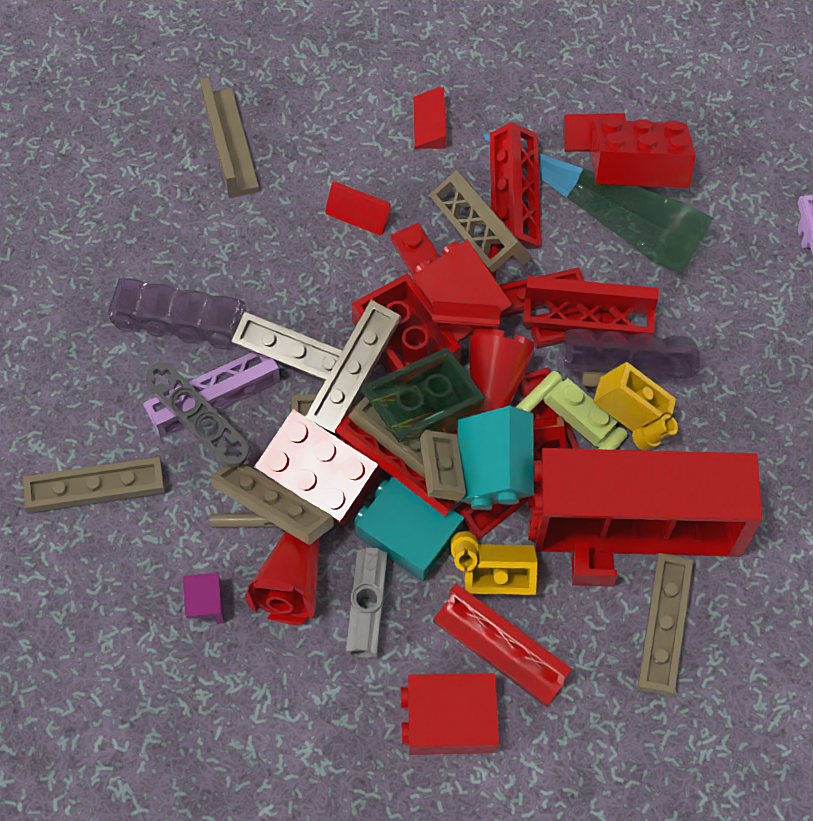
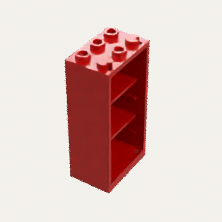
[527,448,763,557]

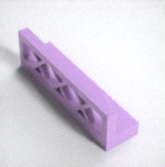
[143,352,280,438]

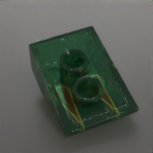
[361,347,485,442]

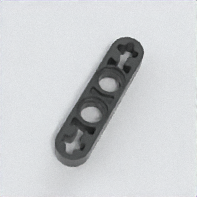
[146,363,249,468]

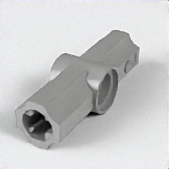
[346,547,388,659]

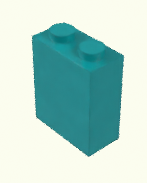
[458,406,534,510]
[354,477,464,582]

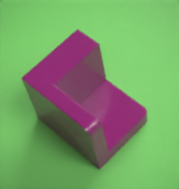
[183,573,224,624]

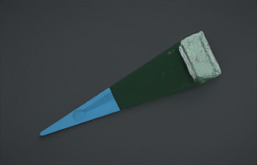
[483,134,714,276]

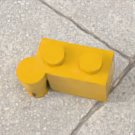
[593,362,678,451]
[450,531,538,595]

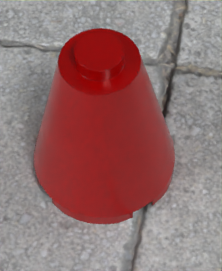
[469,328,535,415]
[245,531,319,625]

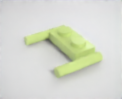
[515,371,628,450]

